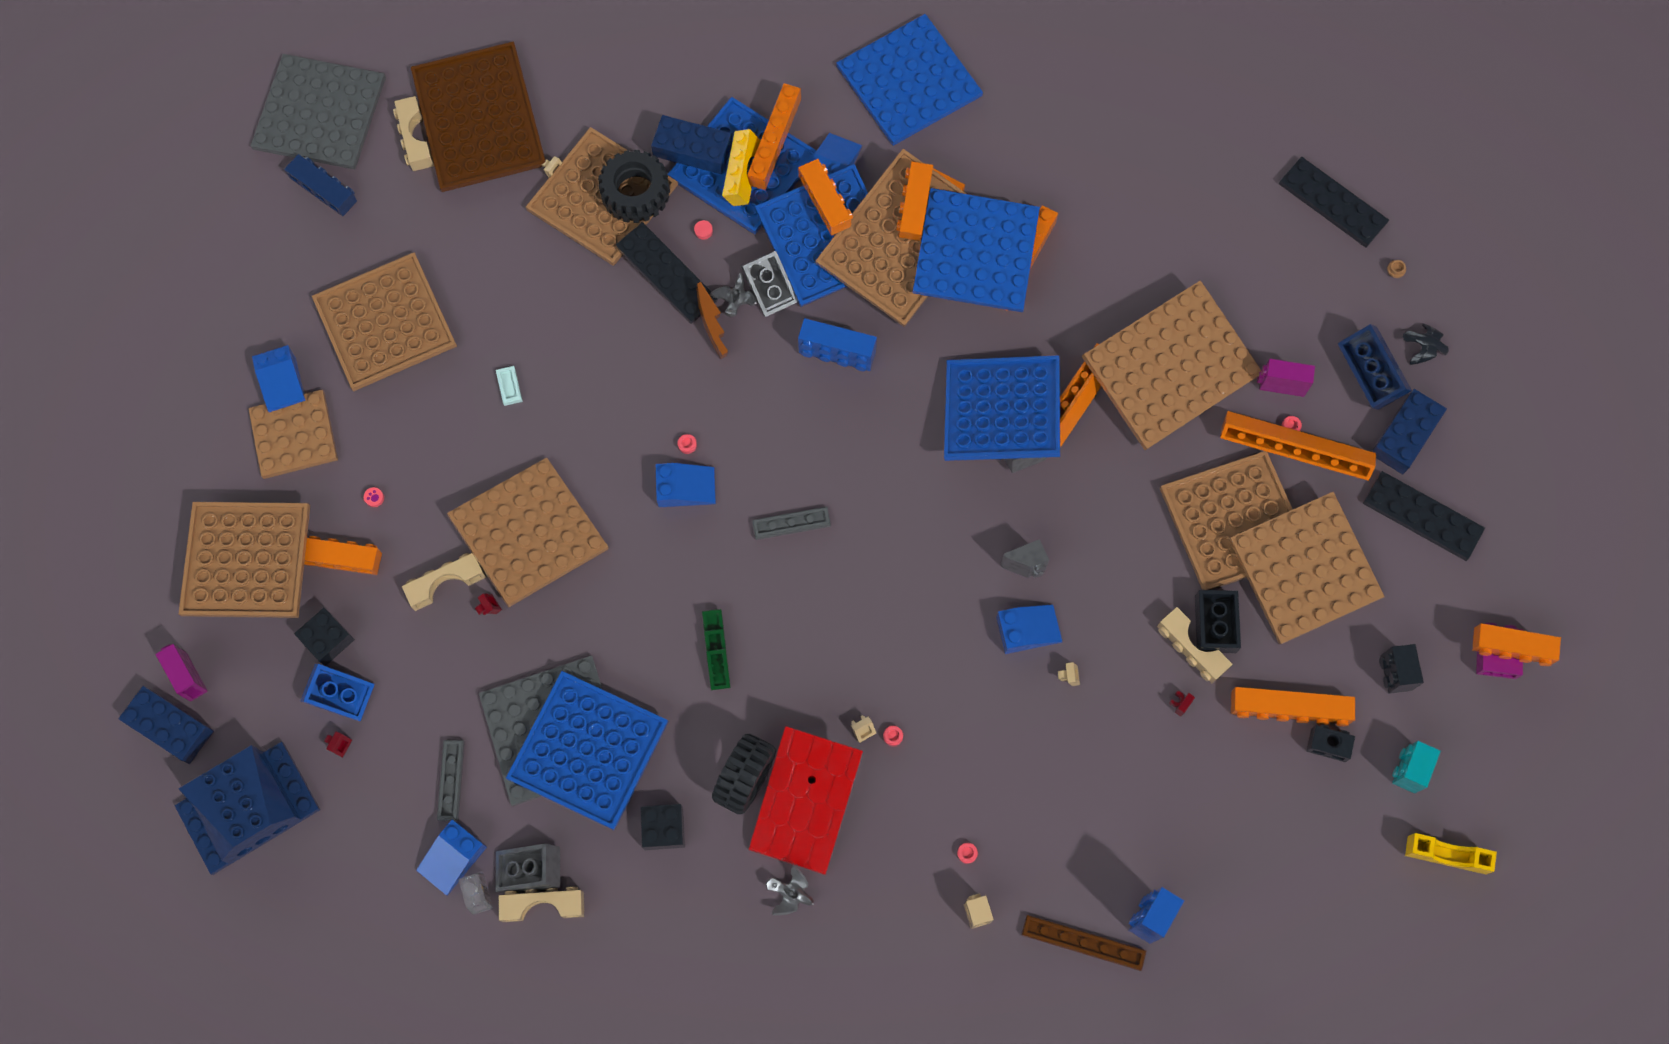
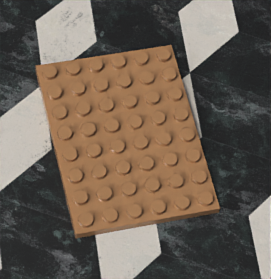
[815,149,967,327]
[1082,280,1262,450]

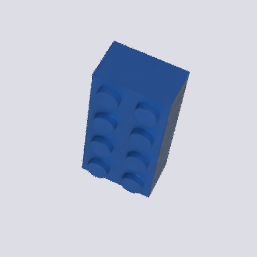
[798,318,877,371]
[1128,887,1184,944]

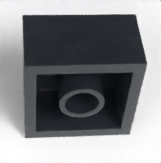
[294,607,355,666]
[1379,644,1424,694]
[641,804,685,850]

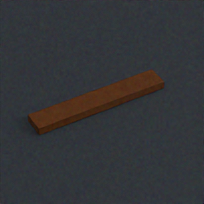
[1021,915,1146,971]

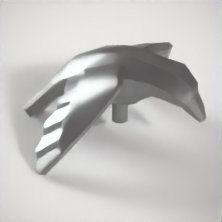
[710,273,757,317]
[766,866,814,915]

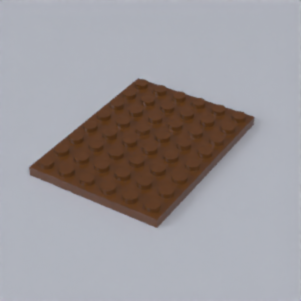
[411,41,546,192]

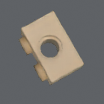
[964,893,994,929]

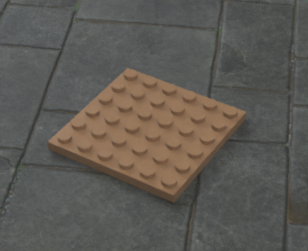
[526,127,678,266]
[312,252,457,392]
[1160,451,1293,590]
[447,458,608,608]
[1229,492,1385,645]
[178,502,310,618]

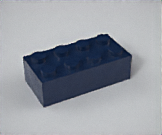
[651,115,732,174]
[1337,324,1412,410]
[1372,389,1447,475]
[118,686,214,764]

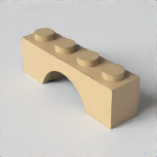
[393,96,434,171]
[402,553,486,611]
[1157,607,1232,683]
[499,887,584,922]

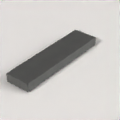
[752,507,831,540]
[437,740,465,821]

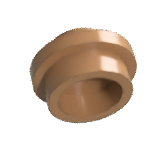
[1387,260,1406,278]

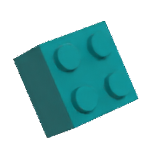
[1392,741,1441,794]

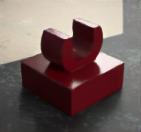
[475,593,502,615]
[1169,691,1195,717]
[324,731,352,758]

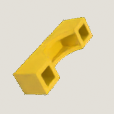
[722,129,761,206]
[1405,833,1497,875]

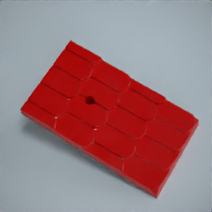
[749,726,863,875]

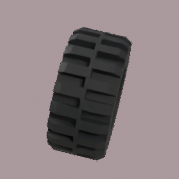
[598,150,670,223]
[712,733,777,815]

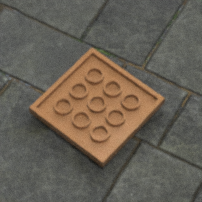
[249,390,338,479]

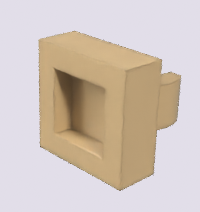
[542,156,562,177]
[1058,662,1080,686]
[851,715,876,743]

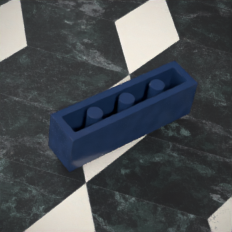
[284,154,357,216]

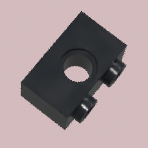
[1306,724,1355,762]

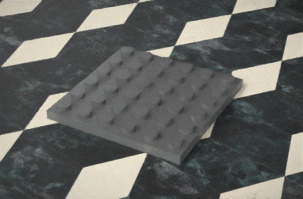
[251,54,386,170]
[479,656,603,806]

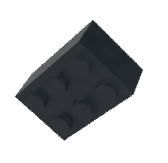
[1195,590,1241,653]

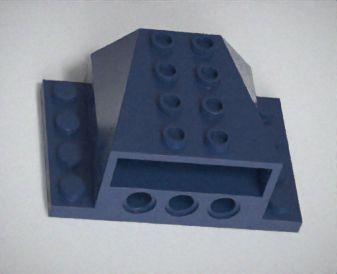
[174,742,321,875]

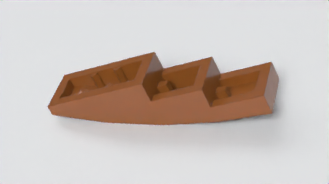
[696,282,728,359]

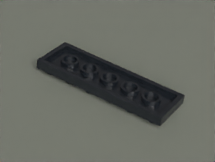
[1279,156,1389,248]
[615,222,718,324]
[1363,471,1485,561]

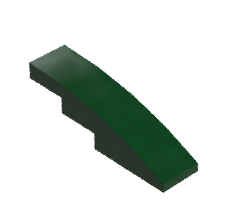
[702,609,731,690]

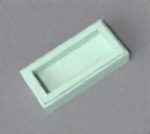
[496,366,523,406]

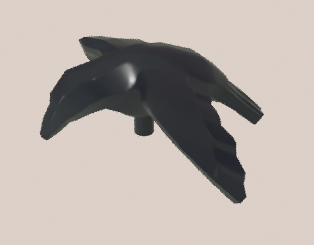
[1403,323,1449,365]

